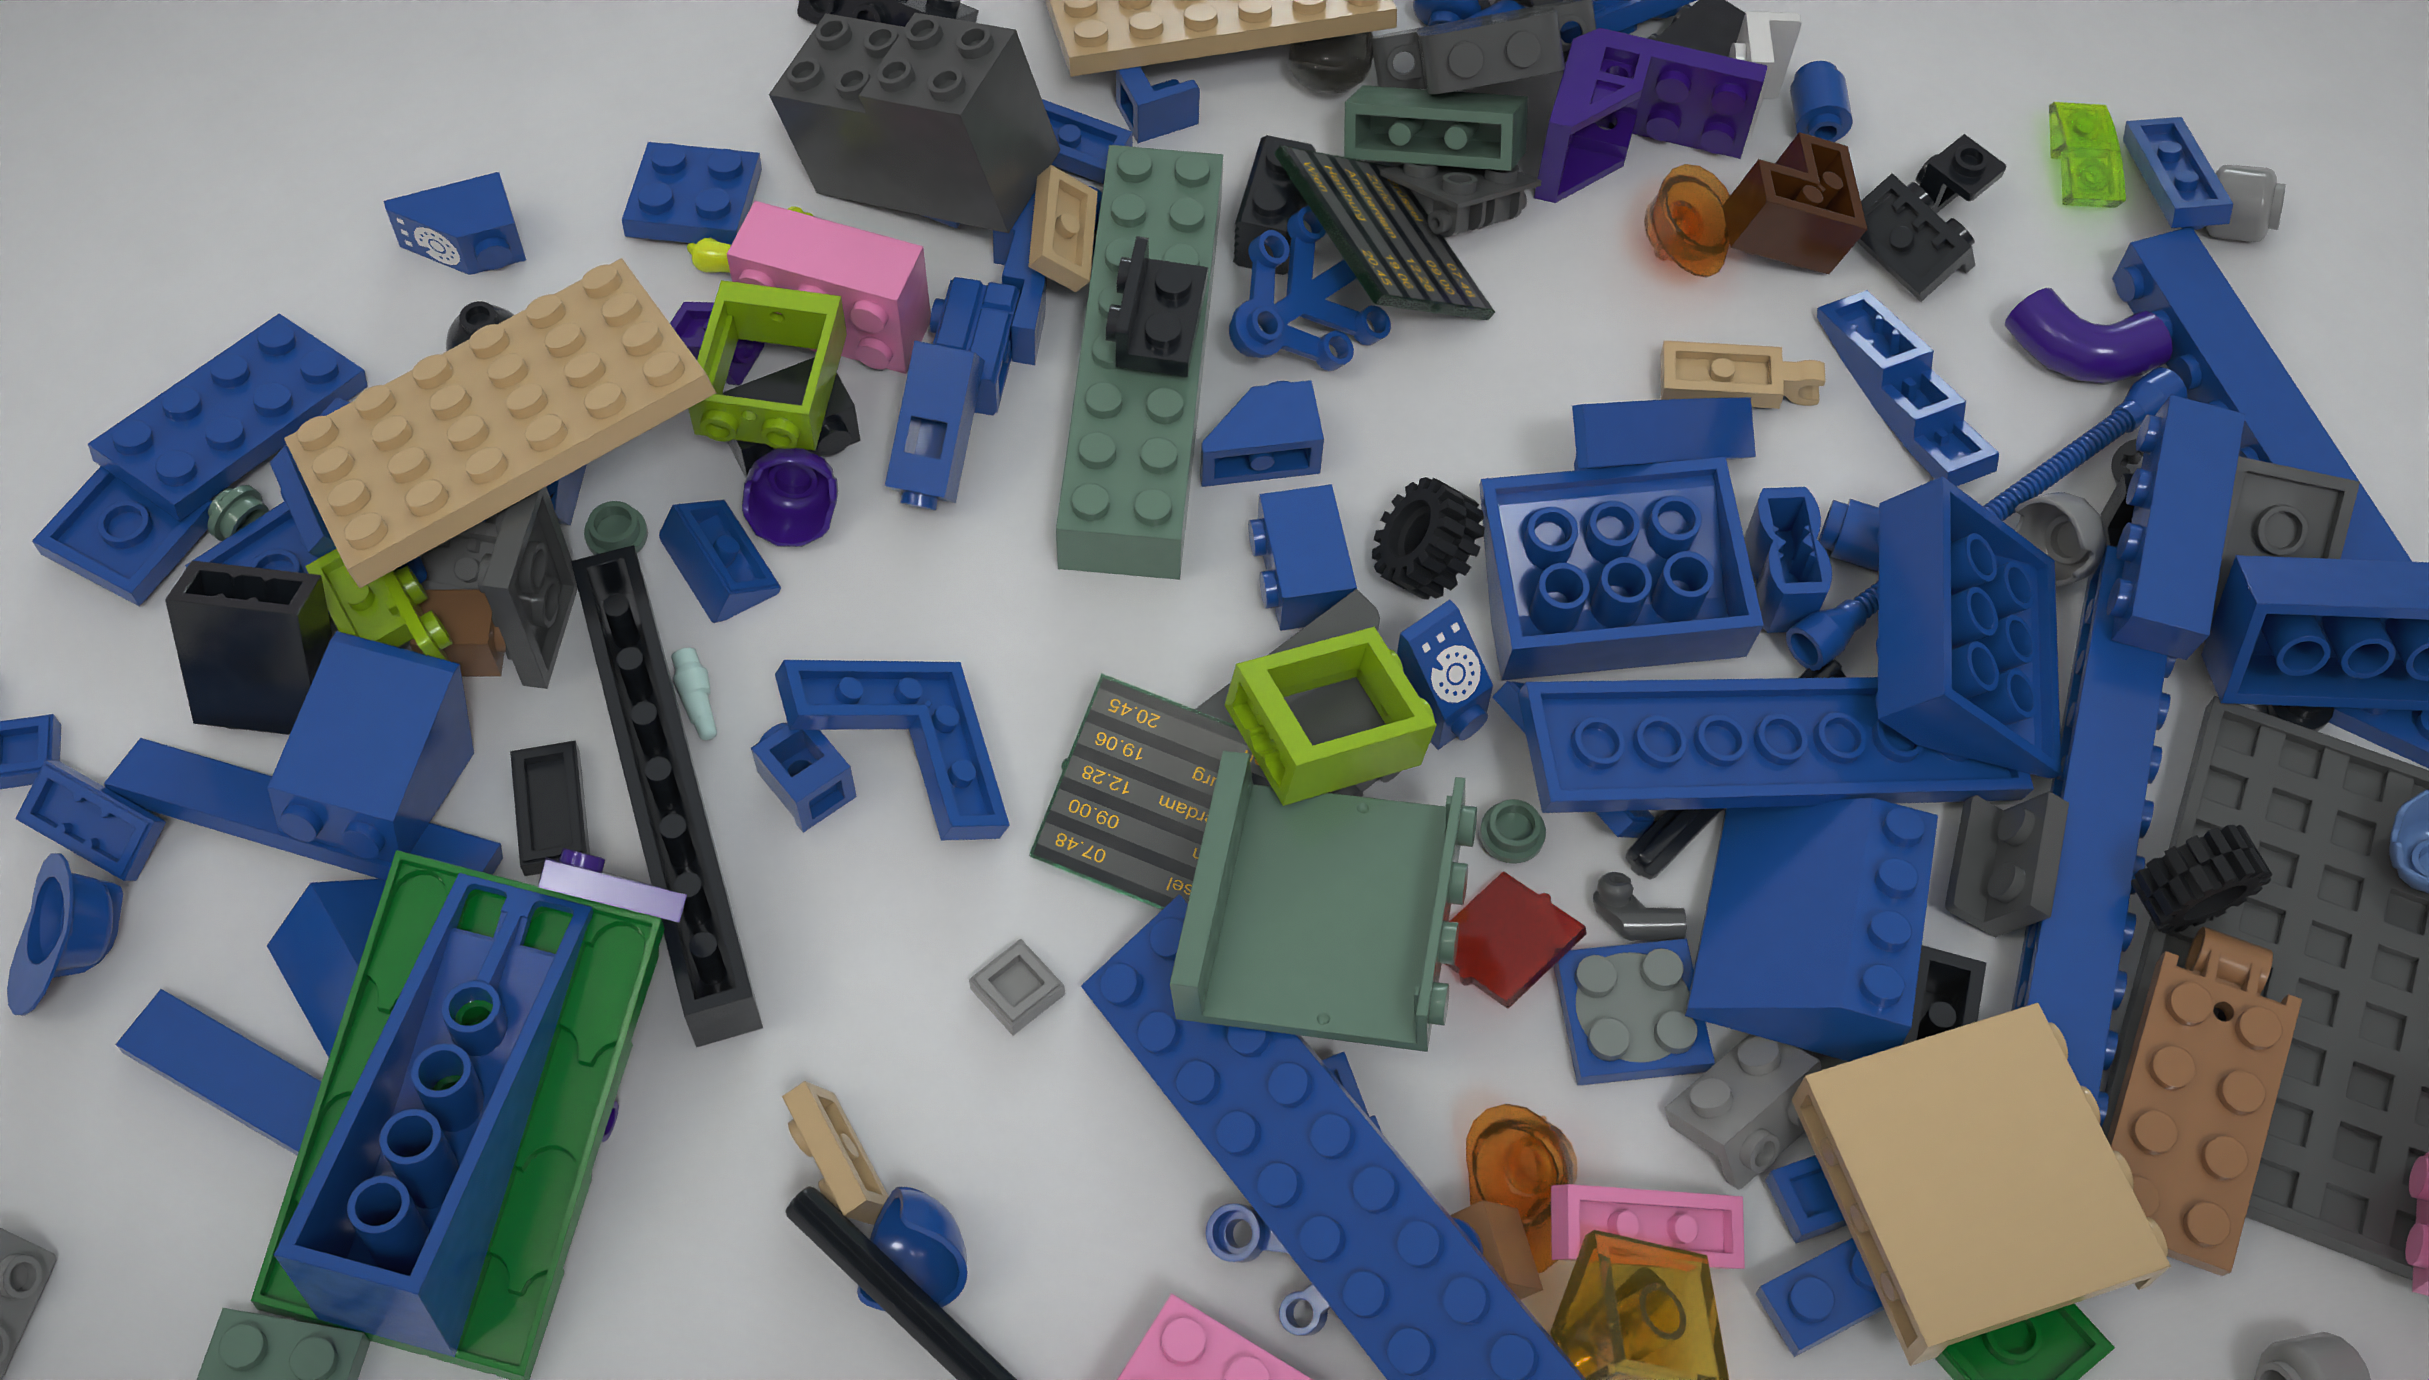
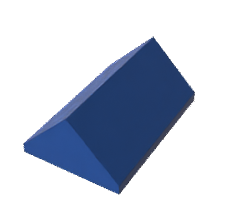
[267,879,386,1058]

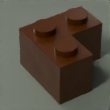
[1722,132,1867,274]

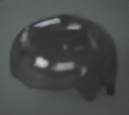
[1288,32,1374,94]

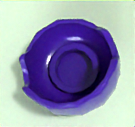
[742,448,838,547]

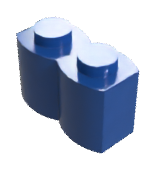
[1744,487,1832,633]

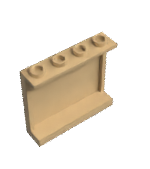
[1791,1003,2171,1366]

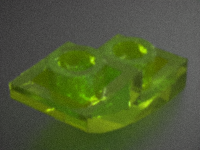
[2049,102,2126,208]

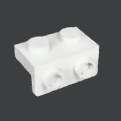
[1729,11,1802,140]

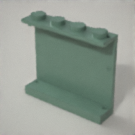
[1170,751,1477,1052]

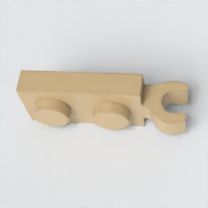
[1660,341,1826,409]

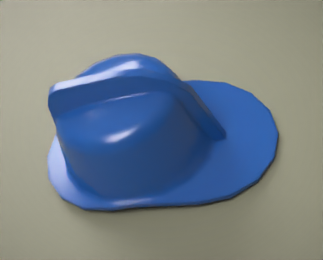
[7,853,123,1016]

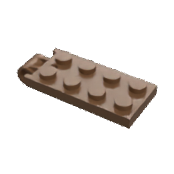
[2107,927,2302,1276]

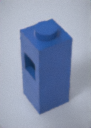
[885,341,985,511]

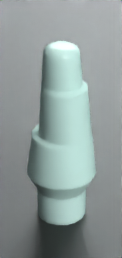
[671,648,717,740]

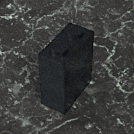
[165,561,332,735]

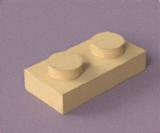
[1028,165,1098,292]
[782,1081,889,1225]

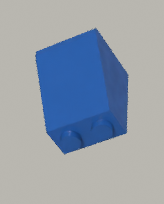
[267,631,474,863]

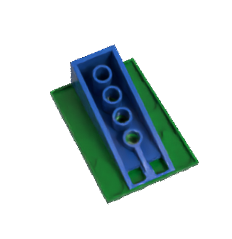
[251,850,665,1380]

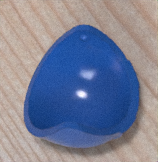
[857,1187,968,1312]

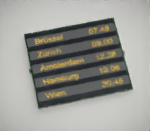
[1274,145,1495,320]
[1029,673,1271,910]

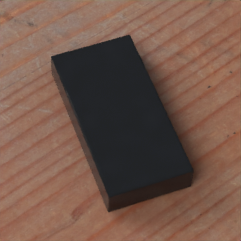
[510,740,590,876]

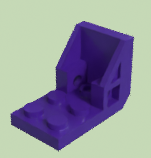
[1534,28,1767,203]

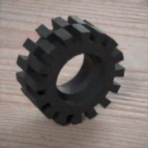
[1372,477,1485,600]
[2131,824,2273,934]

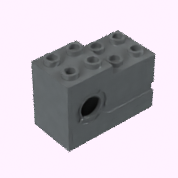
[769,12,1060,233]

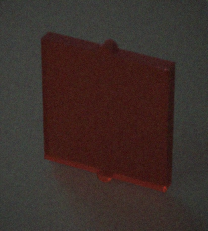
[1445,871,1587,1009]

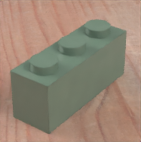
[1344,85,1528,171]

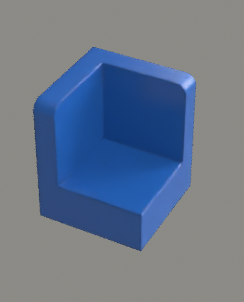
[1116,66,1200,143]

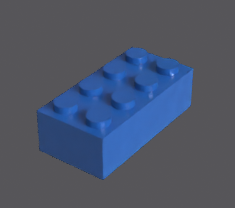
[2201,555,2429,711]

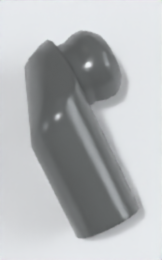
[1593,872,1687,940]

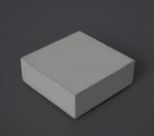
[969,939,1065,1036]

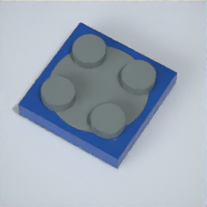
[1553,939,1715,1086]

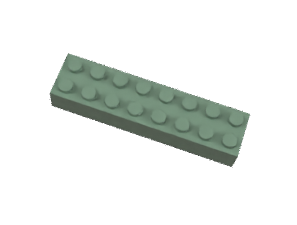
[1056,145,1224,580]

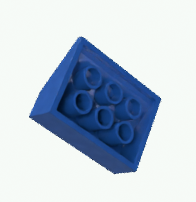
[1479,457,1764,681]
[1875,476,2062,779]
[1685,798,1938,1062]

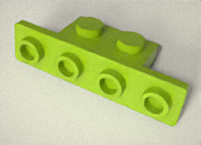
[305,548,453,661]

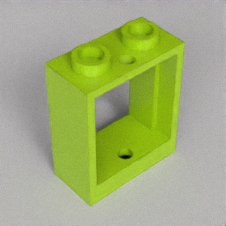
[688,280,847,451]
[1224,626,1437,806]

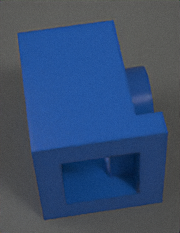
[751,723,857,833]

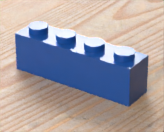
[2107,395,2245,660]

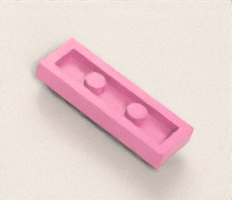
[1551,1184,1745,1269]

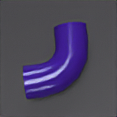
[2005,288,2173,383]

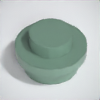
[208,485,269,541]
[584,501,648,555]
[1480,799,1546,864]

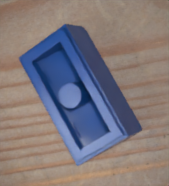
[659,499,781,623]

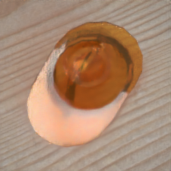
[1644,164,1730,278]
[1466,1103,1577,1273]

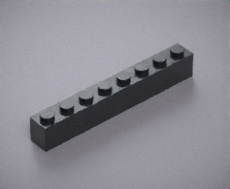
[571,545,763,1048]

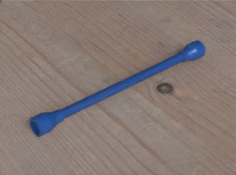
[1786,367,2188,671]

